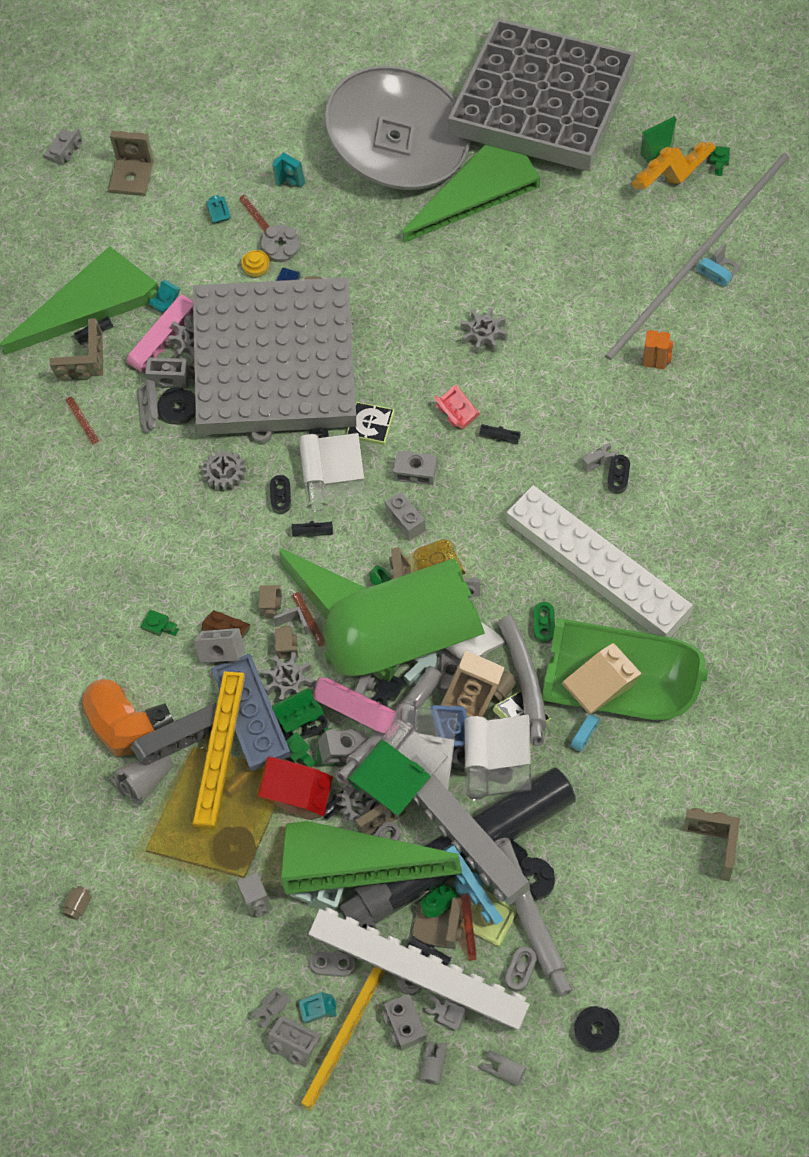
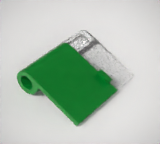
[347,719,448,817]

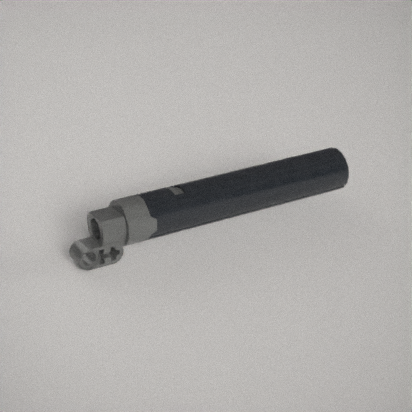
[339,767,576,954]

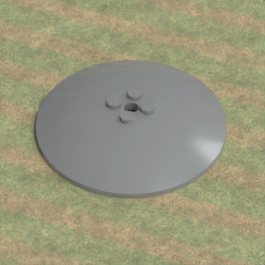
[324,66,470,190]

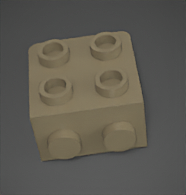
[412,897,466,949]

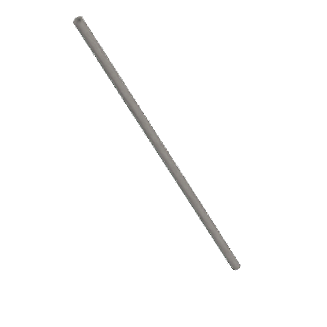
[605,153,789,360]

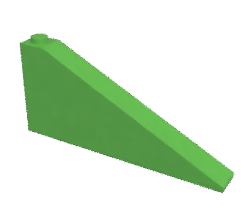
[402,144,540,243]
[0,246,159,355]
[280,549,401,682]
[281,821,462,894]

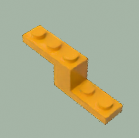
[631,142,716,189]

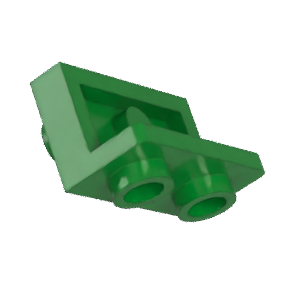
[272,688,324,733]

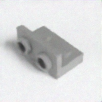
[43,128,82,166]
[266,1016,321,1067]

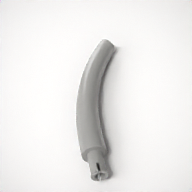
[498,615,546,746]
[336,665,444,784]
[495,838,572,997]

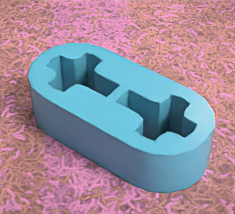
[697,258,732,287]
[571,714,600,752]

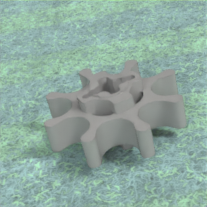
[461,307,508,353]
[166,315,195,363]
[262,652,314,702]

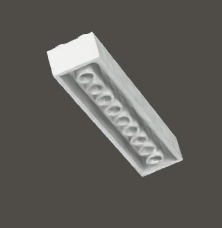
[507,485,693,637]
[309,907,530,1030]

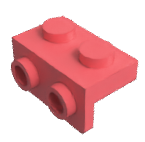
[434,385,480,429]

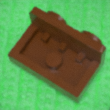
[201,610,250,639]

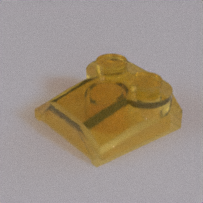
[412,539,465,575]

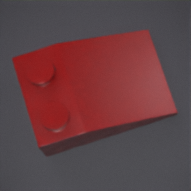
[257,756,333,820]

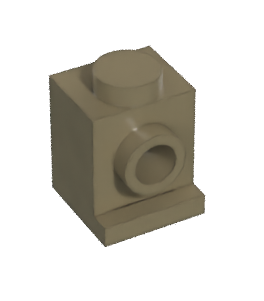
[259,585,282,619]
[275,626,298,659]

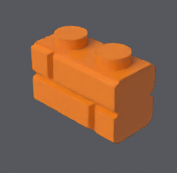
[643,330,674,369]

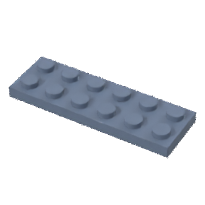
[211,653,291,771]

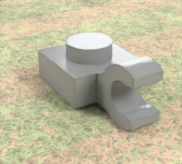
[583,443,617,473]
[251,987,291,1028]

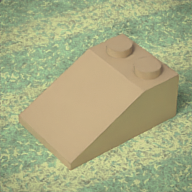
[562,643,642,715]
[440,650,505,717]

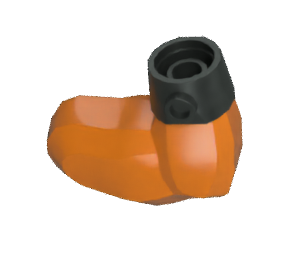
[82,679,174,756]

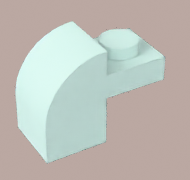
[404,651,437,689]
[290,888,344,910]

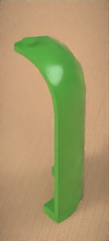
[323,558,485,676]
[542,618,709,720]

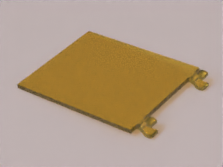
[145,734,286,879]

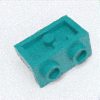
[272,152,305,188]

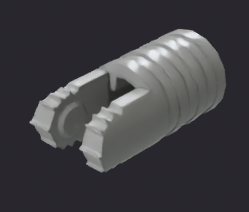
[419,1041,447,1085]
[481,1050,526,1086]

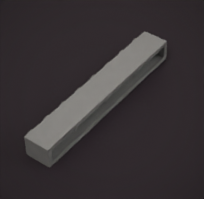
[411,755,530,906]

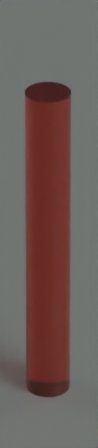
[239,195,270,232]
[66,397,99,445]
[292,592,325,646]
[461,893,477,961]

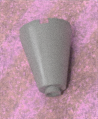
[112,755,172,807]

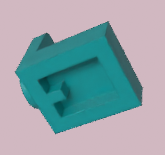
[206,195,231,224]
[149,280,181,312]
[299,992,337,1023]

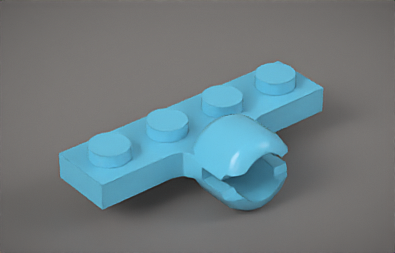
[443,845,503,925]

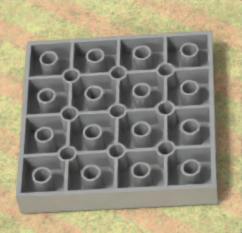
[448,18,635,172]
[193,277,357,435]

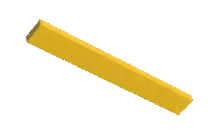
[193,671,245,829]
[301,966,386,1111]

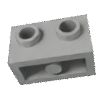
[382,994,427,1051]

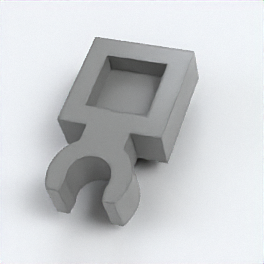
[425,997,468,1030]

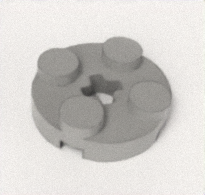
[262,225,300,262]

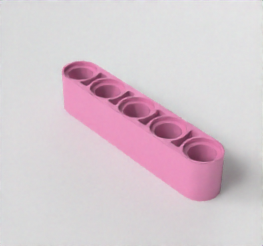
[127,295,193,373]
[313,677,396,734]

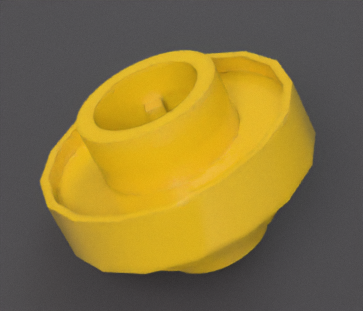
[241,250,270,277]

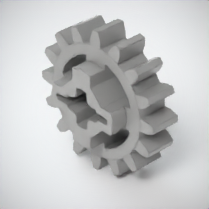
[202,449,246,491]
[337,781,381,823]

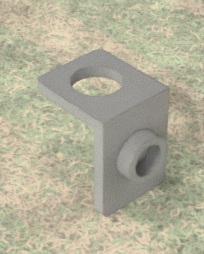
[712,243,740,277]
[273,606,309,635]

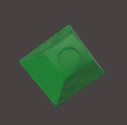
[641,116,676,163]

